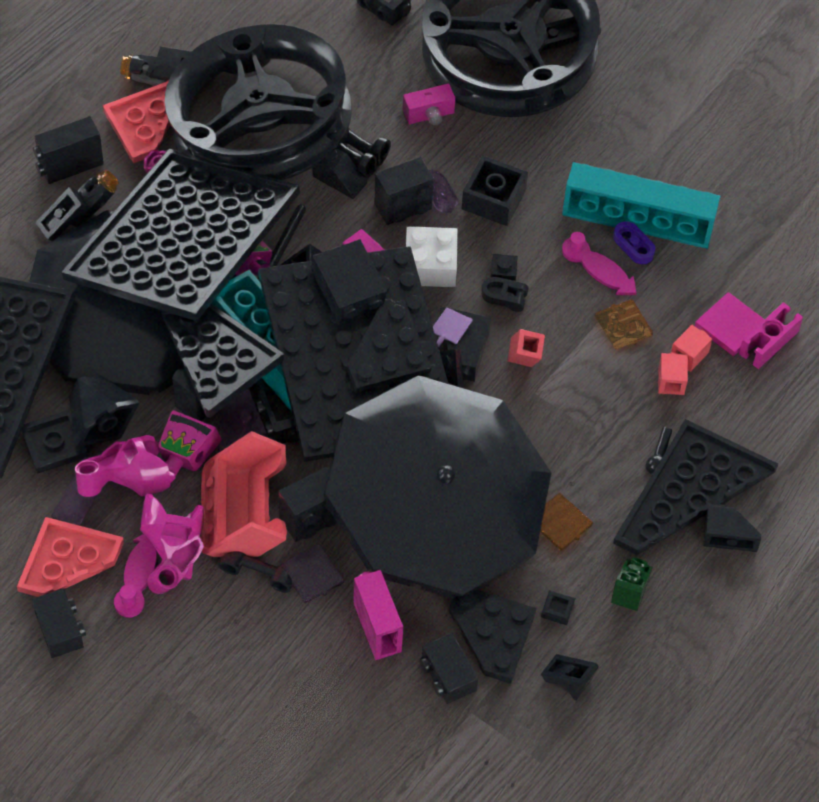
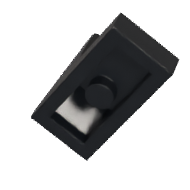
[541,654,599,701]

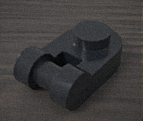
[481,277,529,312]

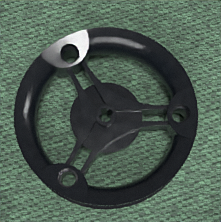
[422,0,600,117]
[164,24,352,180]

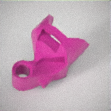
[75,435,175,497]
[140,493,204,594]

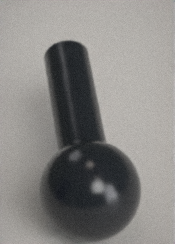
[646,427,673,474]

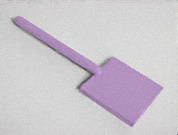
[433,307,473,348]

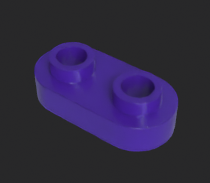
[613,221,655,264]

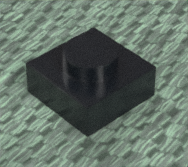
[491,254,518,281]

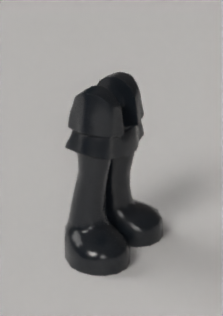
[336,127,391,177]

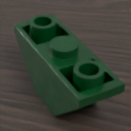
[611,558,653,611]

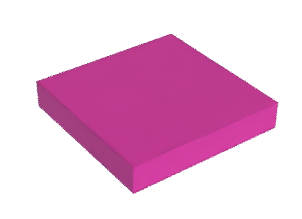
[695,292,764,357]

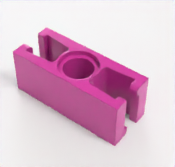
[739,302,803,369]

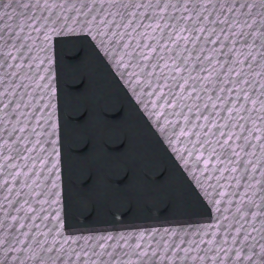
[160,304,284,418]
[613,419,778,555]

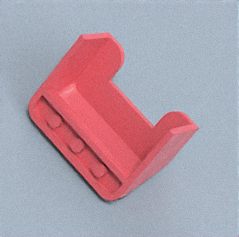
[201,431,287,557]

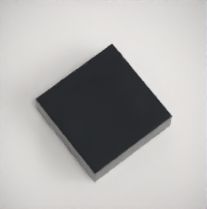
[541,590,576,625]

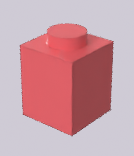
[671,325,712,372]
[507,329,545,367]
[658,353,688,395]

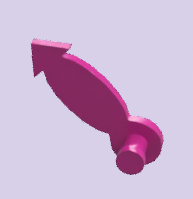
[562,232,637,295]
[114,534,157,617]

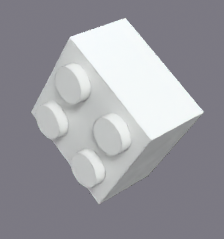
[406,227,457,287]

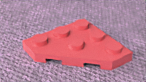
[103,81,170,164]
[17,517,124,597]

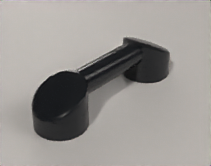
[219,552,293,593]

